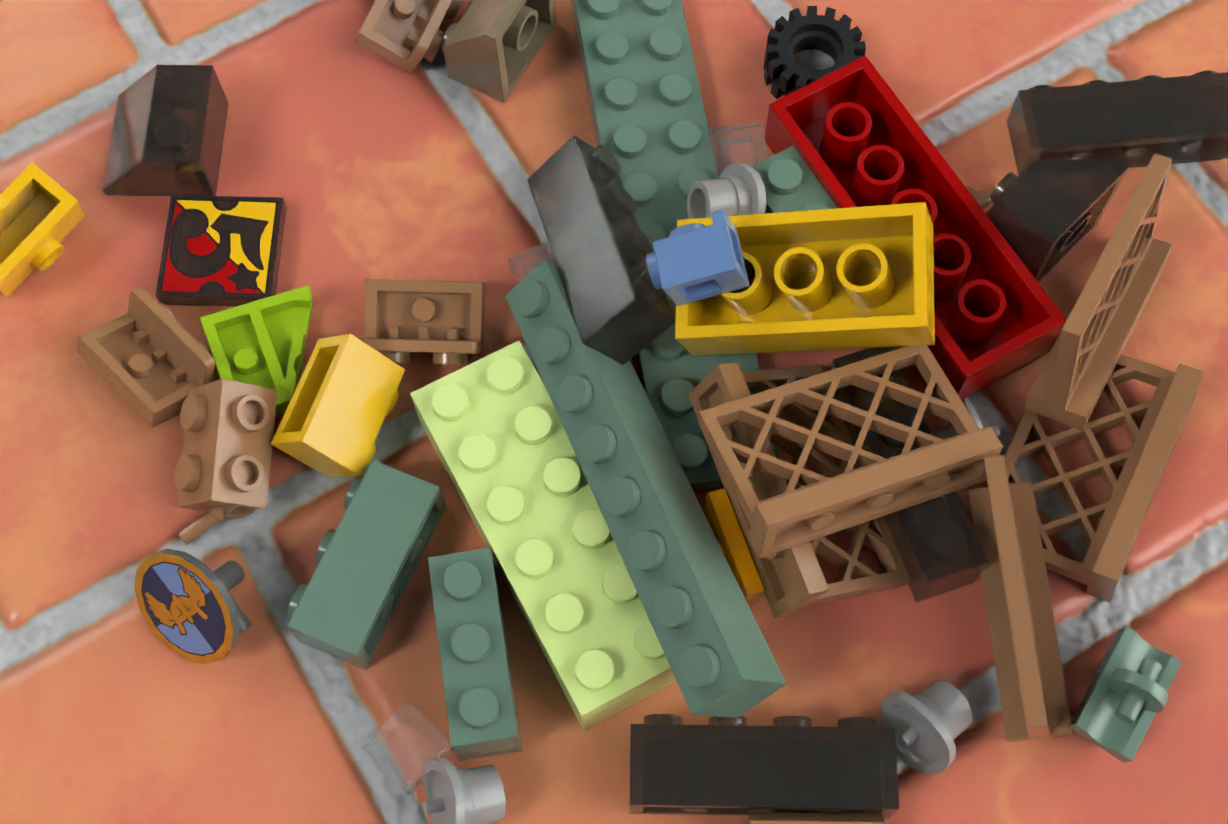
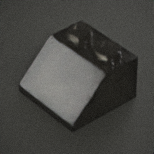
[103,65,229,197]
[986,159,1129,283]

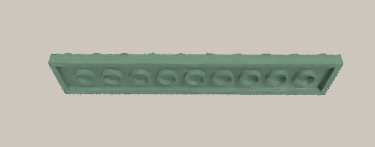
[571,0,779,491]

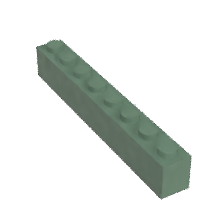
[505,259,786,718]

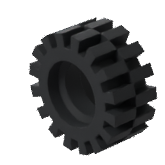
[763,6,866,99]

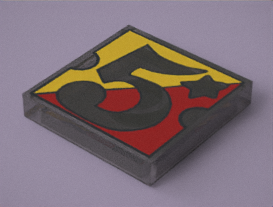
[155,195,287,307]

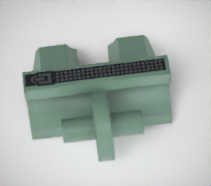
[1068,626,1182,763]

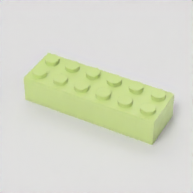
[410,340,677,731]

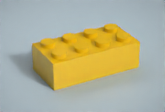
[675,202,935,356]

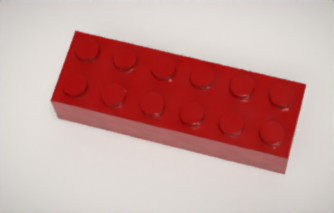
[764,55,1066,399]

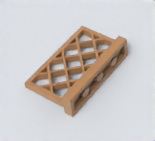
[1025,153,1173,431]
[697,345,1003,559]
[970,354,1203,602]
[688,363,911,618]
[968,455,1073,742]

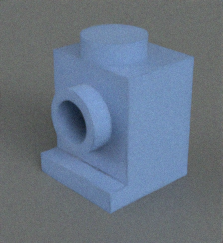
[646,209,750,306]

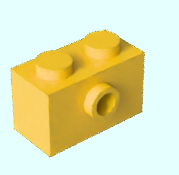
[0,162,86,298]
[271,333,405,477]

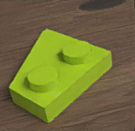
[200,285,313,416]

